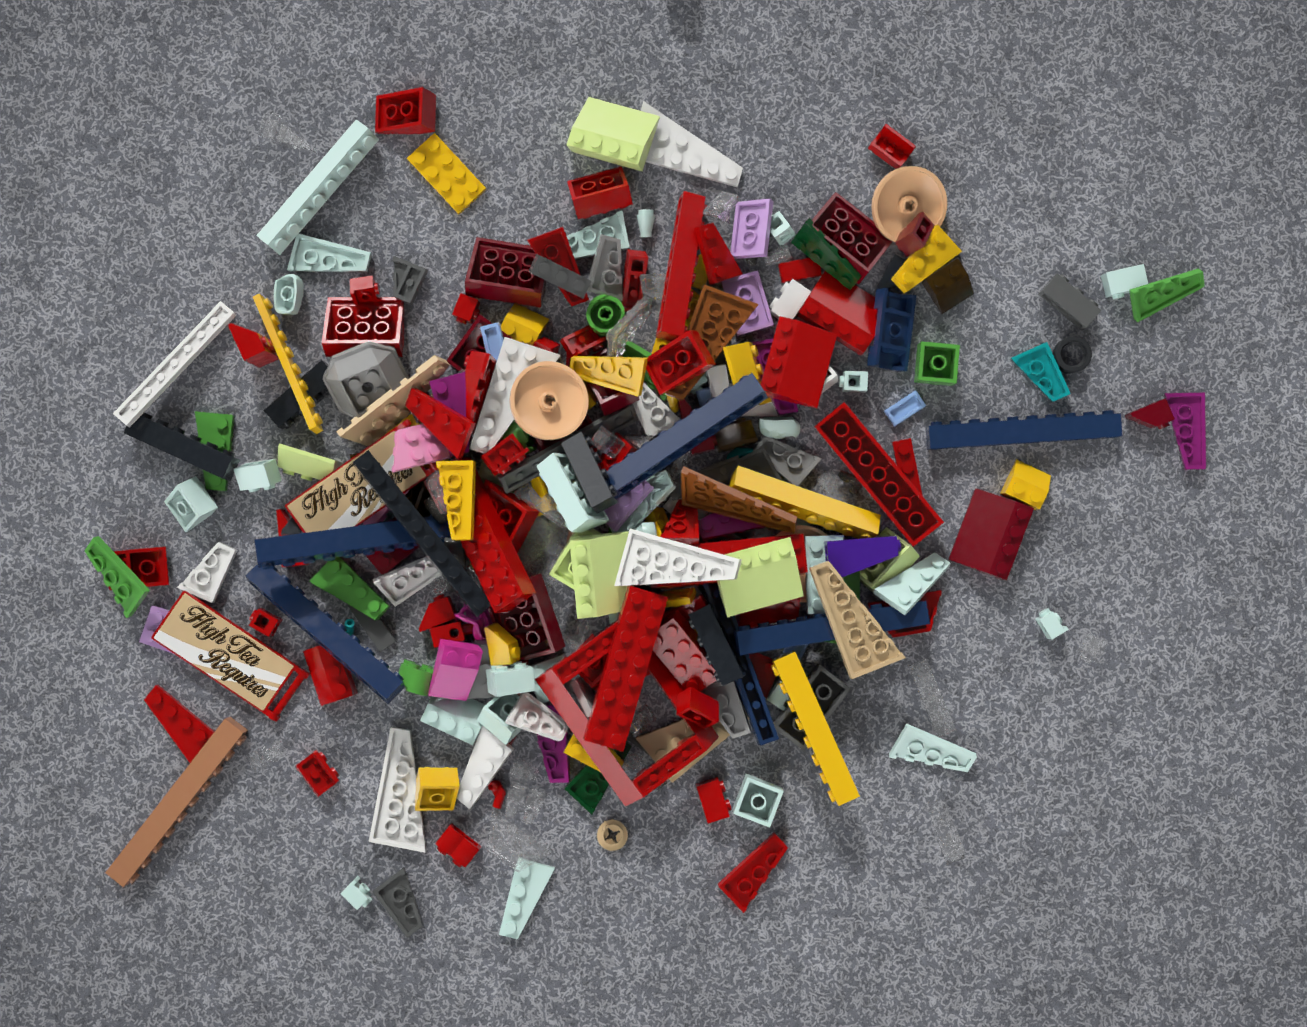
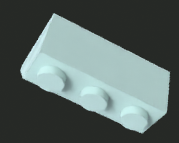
[420,696,485,745]

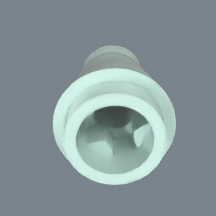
[637,209,655,237]

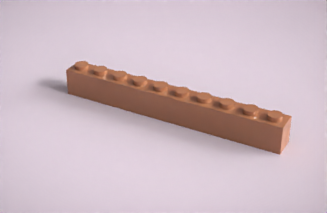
[105,717,248,887]

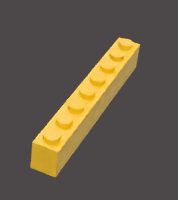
[729,466,881,539]
[771,650,860,806]

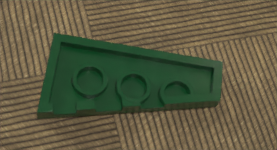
[791,218,861,290]
[564,741,632,815]

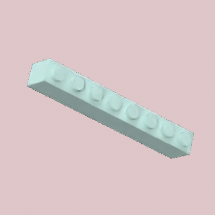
[256,120,379,255]

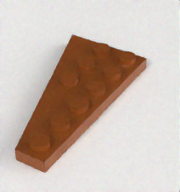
[665,285,759,401]
[681,466,797,533]

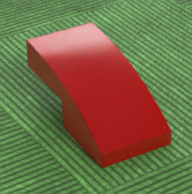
[778,258,822,283]

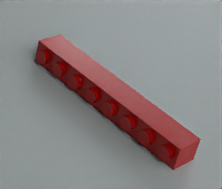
[656,191,707,342]

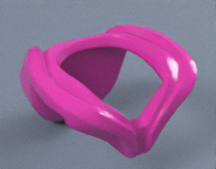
[455,606,489,640]

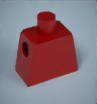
[430,621,473,648]

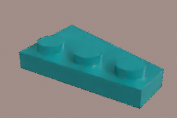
[1011,342,1071,402]

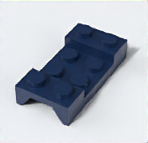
[867,288,917,372]

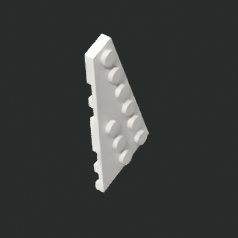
[641,101,743,188]
[470,337,560,454]
[614,529,742,586]
[369,727,427,853]

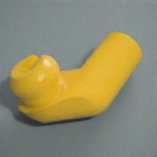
[666,395,679,413]

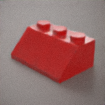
[567,166,633,220]
[228,323,279,368]
[303,645,358,706]

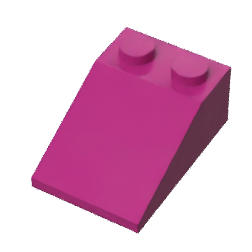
[428,639,483,701]

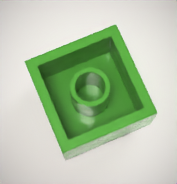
[914,341,960,386]

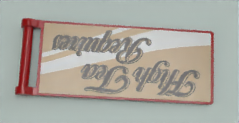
[285,419,439,533]
[151,591,310,722]

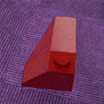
[464,351,496,435]

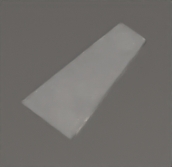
[606,295,652,357]
[518,517,569,576]

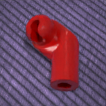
[488,780,506,809]

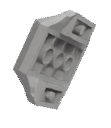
[323,341,409,418]

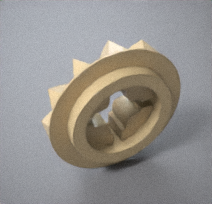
[597,819,628,851]

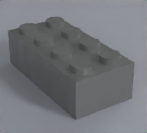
[773,663,851,751]

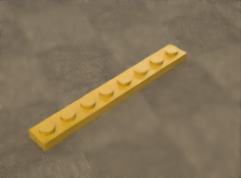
[253,294,323,434]

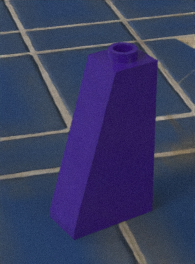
[824,536,901,577]

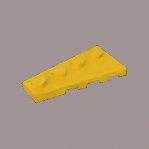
[891,224,962,293]
[570,356,648,397]
[436,460,476,540]

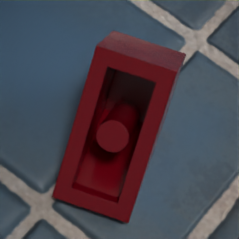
[895,211,934,257]
[1125,398,1175,430]

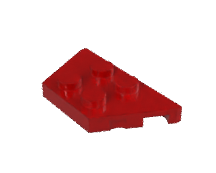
[868,590,942,638]

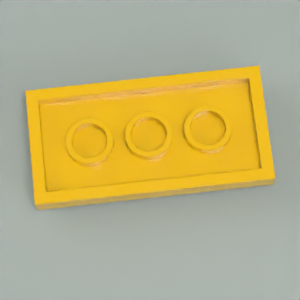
[407,133,487,215]

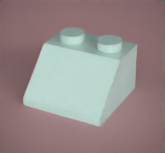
[164,476,218,532]
[477,694,522,745]

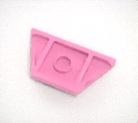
[392,424,455,473]

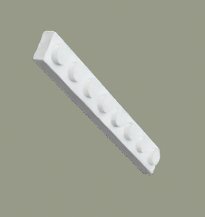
[113,301,236,428]

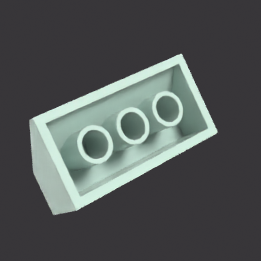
[537,453,609,533]

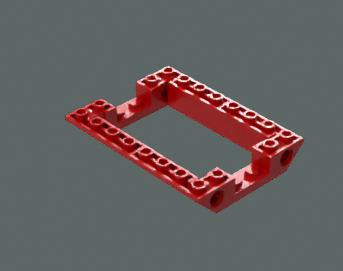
[535,619,719,806]

